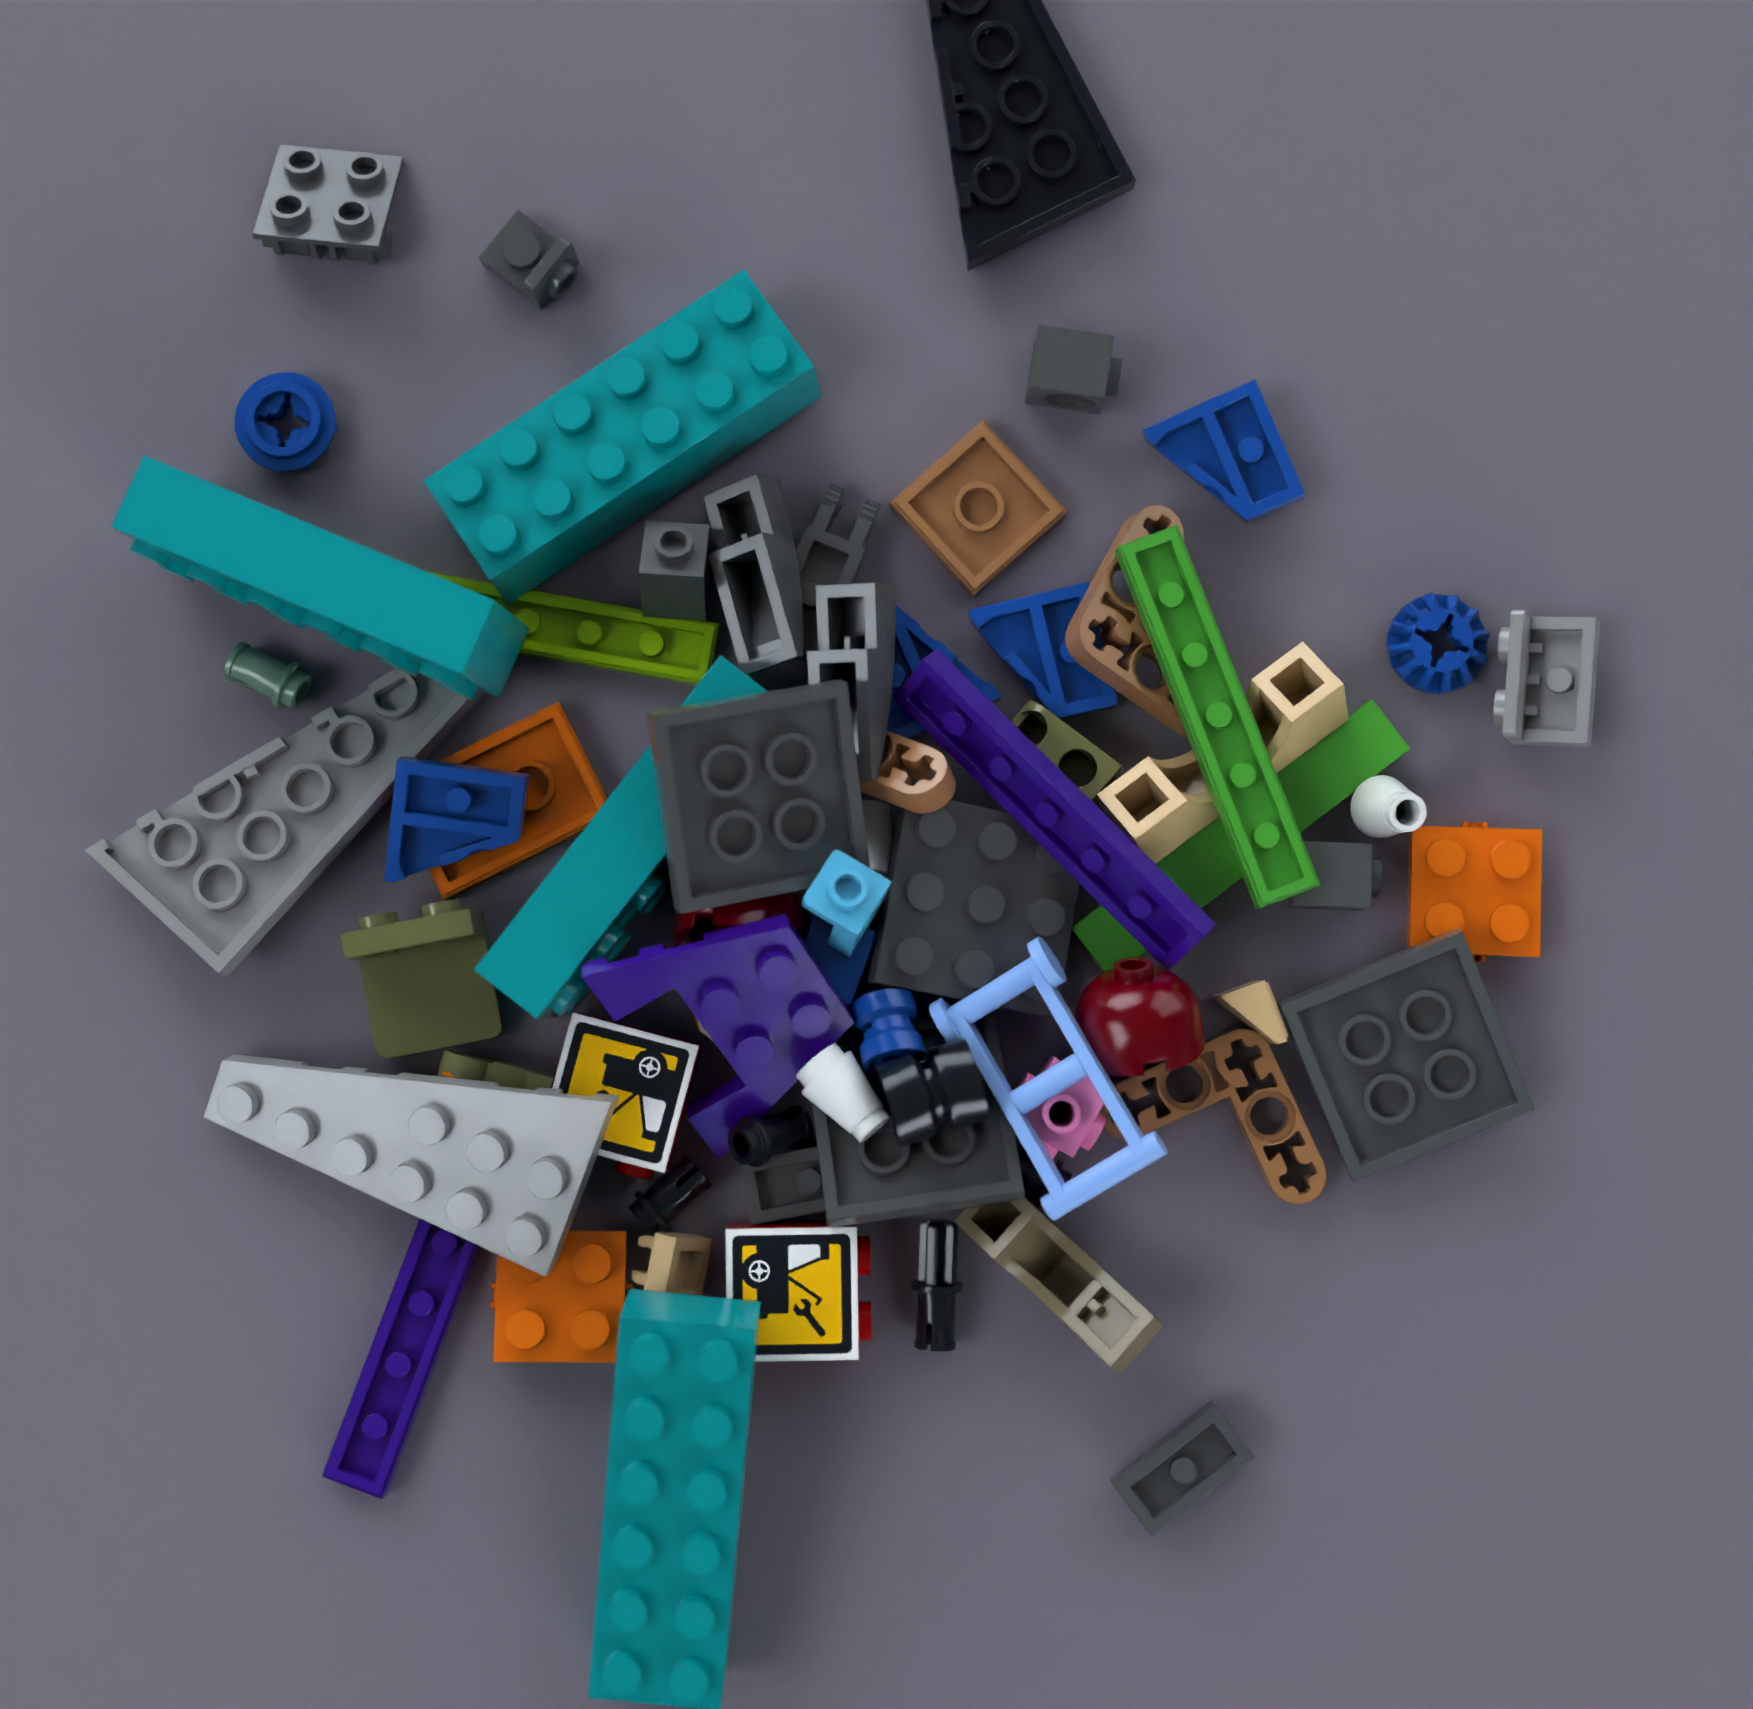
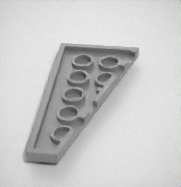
[85,668,485,977]
[203,1054,619,1277]

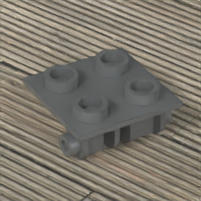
[252,144,404,264]

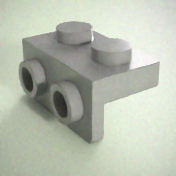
[1493,610,1600,747]

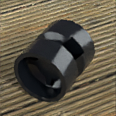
[875,1037,989,1147]

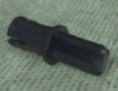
[911,1218,963,1351]

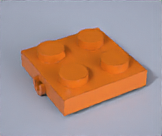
[1406,822,1543,962]
[490,1231,634,1363]

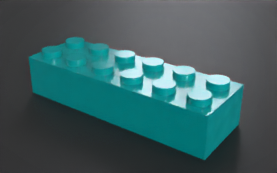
[423,269,822,605]
[111,455,530,701]
[474,655,768,1019]
[588,1289,761,1709]

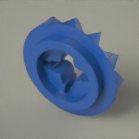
[234,372,338,474]
[1387,592,1490,694]

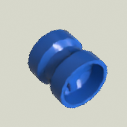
[851,988,926,1074]

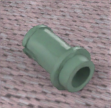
[224,642,312,710]

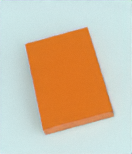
[392,701,608,900]

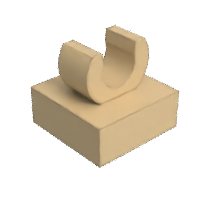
[631,1232,713,1296]

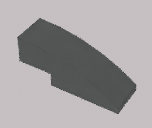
[703,474,804,677]
[807,582,896,781]

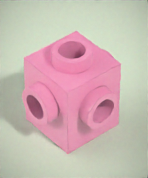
[1018,1056,1107,1160]

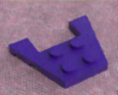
[582,914,854,1159]

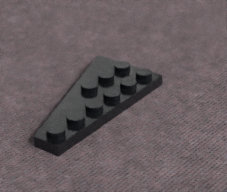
[926,0,1136,271]

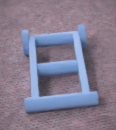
[929,936,1168,1221]

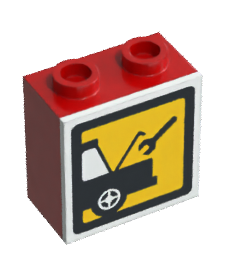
[552,1012,703,1180]
[726,1221,872,1362]

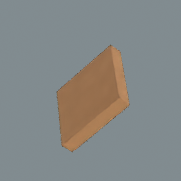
[890,420,1067,599]

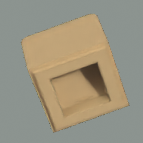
[1212,980,1288,1044]

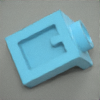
[802,850,892,957]

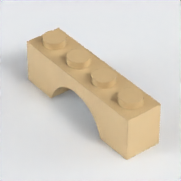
[1097,641,1349,864]

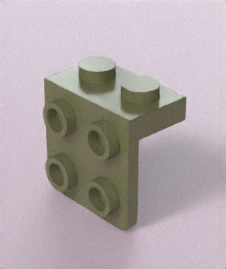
[340,899,503,1059]

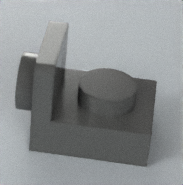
[479,209,580,310]

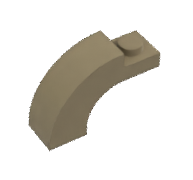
[954,1197,1164,1375]

